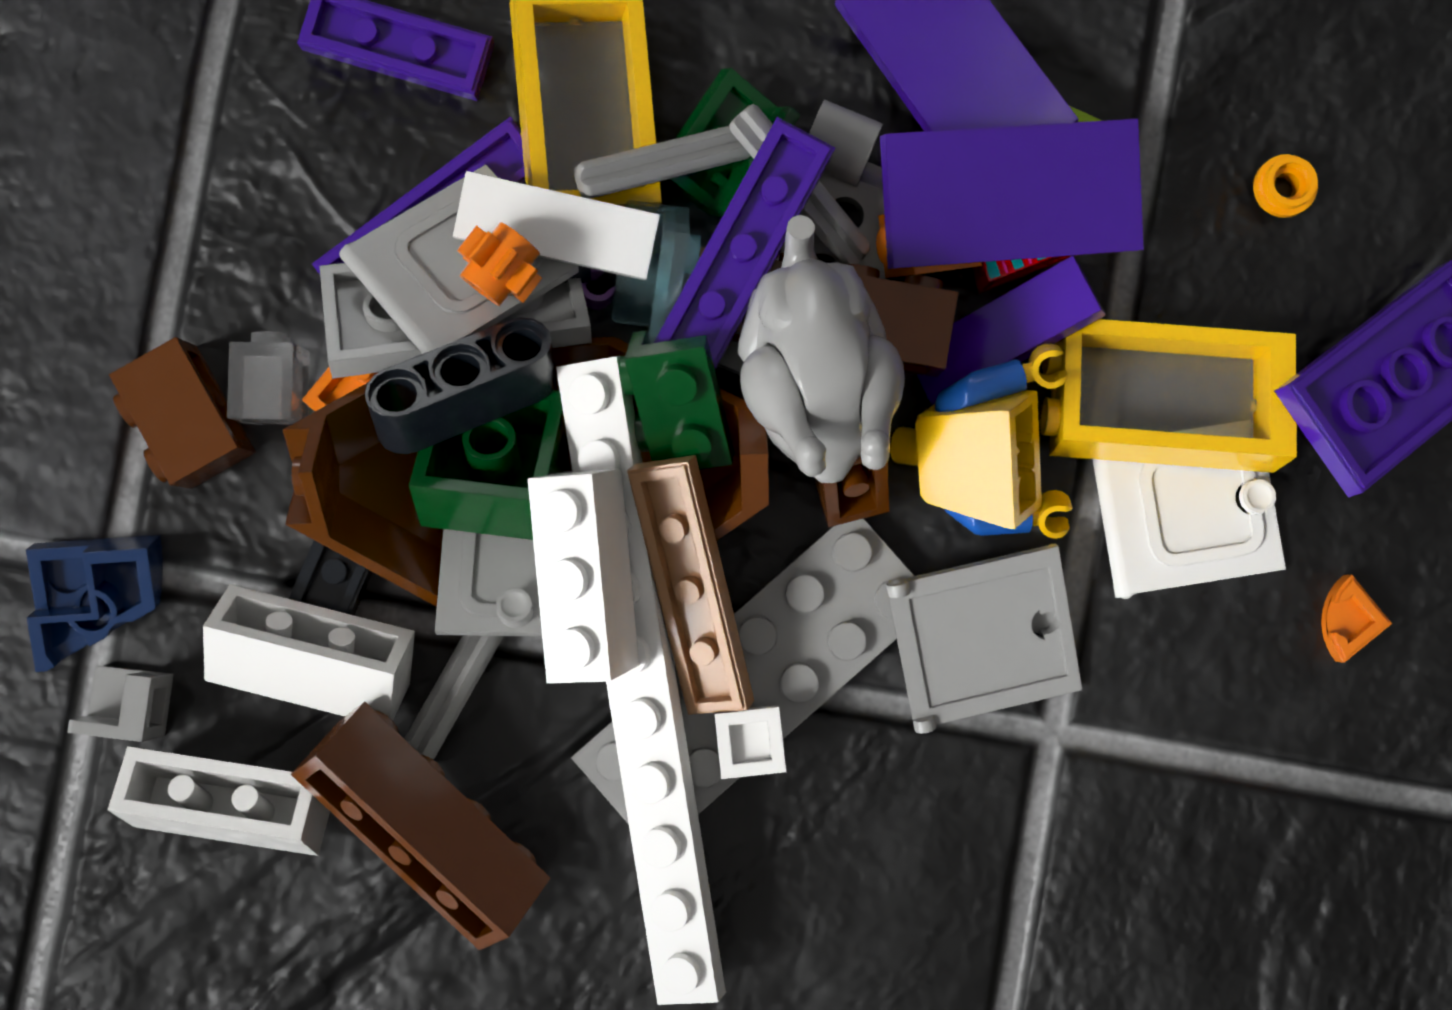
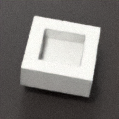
[714,705,786,779]

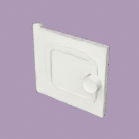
[1092,421,1286,599]

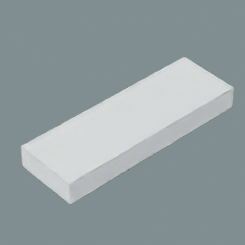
[453,171,660,280]

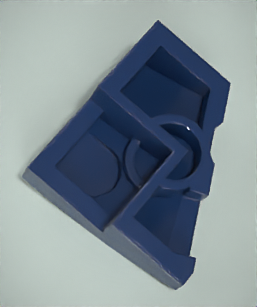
[26,535,163,672]

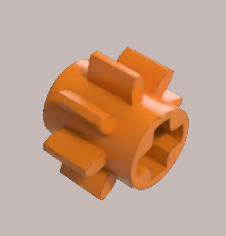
[457,222,542,307]

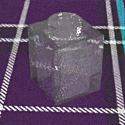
[227,331,310,425]

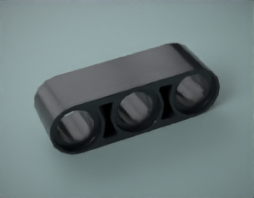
[365,317,557,454]

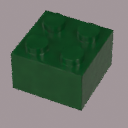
[409,385,569,540]

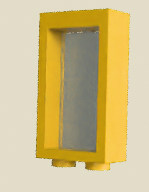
[509,0,662,213]
[1040,319,1297,473]

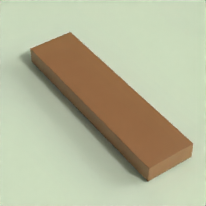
[627,455,755,715]

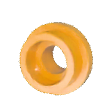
[1253,154,1318,218]

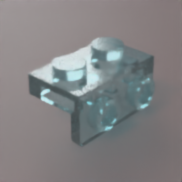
[612,200,701,344]

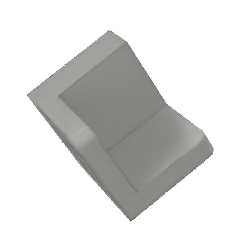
[68,665,174,742]

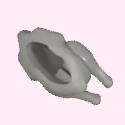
[738,215,905,483]

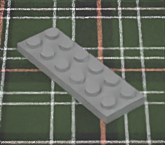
[571,518,914,824]

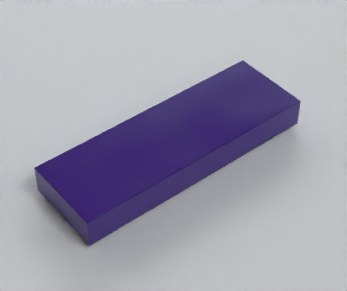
[297,0,495,101]
[917,255,1106,405]

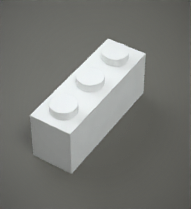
[528,468,639,683]
[203,584,415,720]
[108,746,330,856]

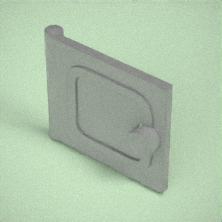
[339,165,579,354]
[435,471,573,637]
[886,544,1082,733]

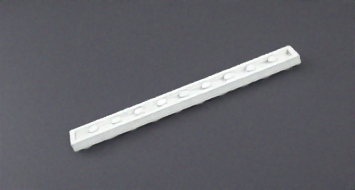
[556,356,726,1005]

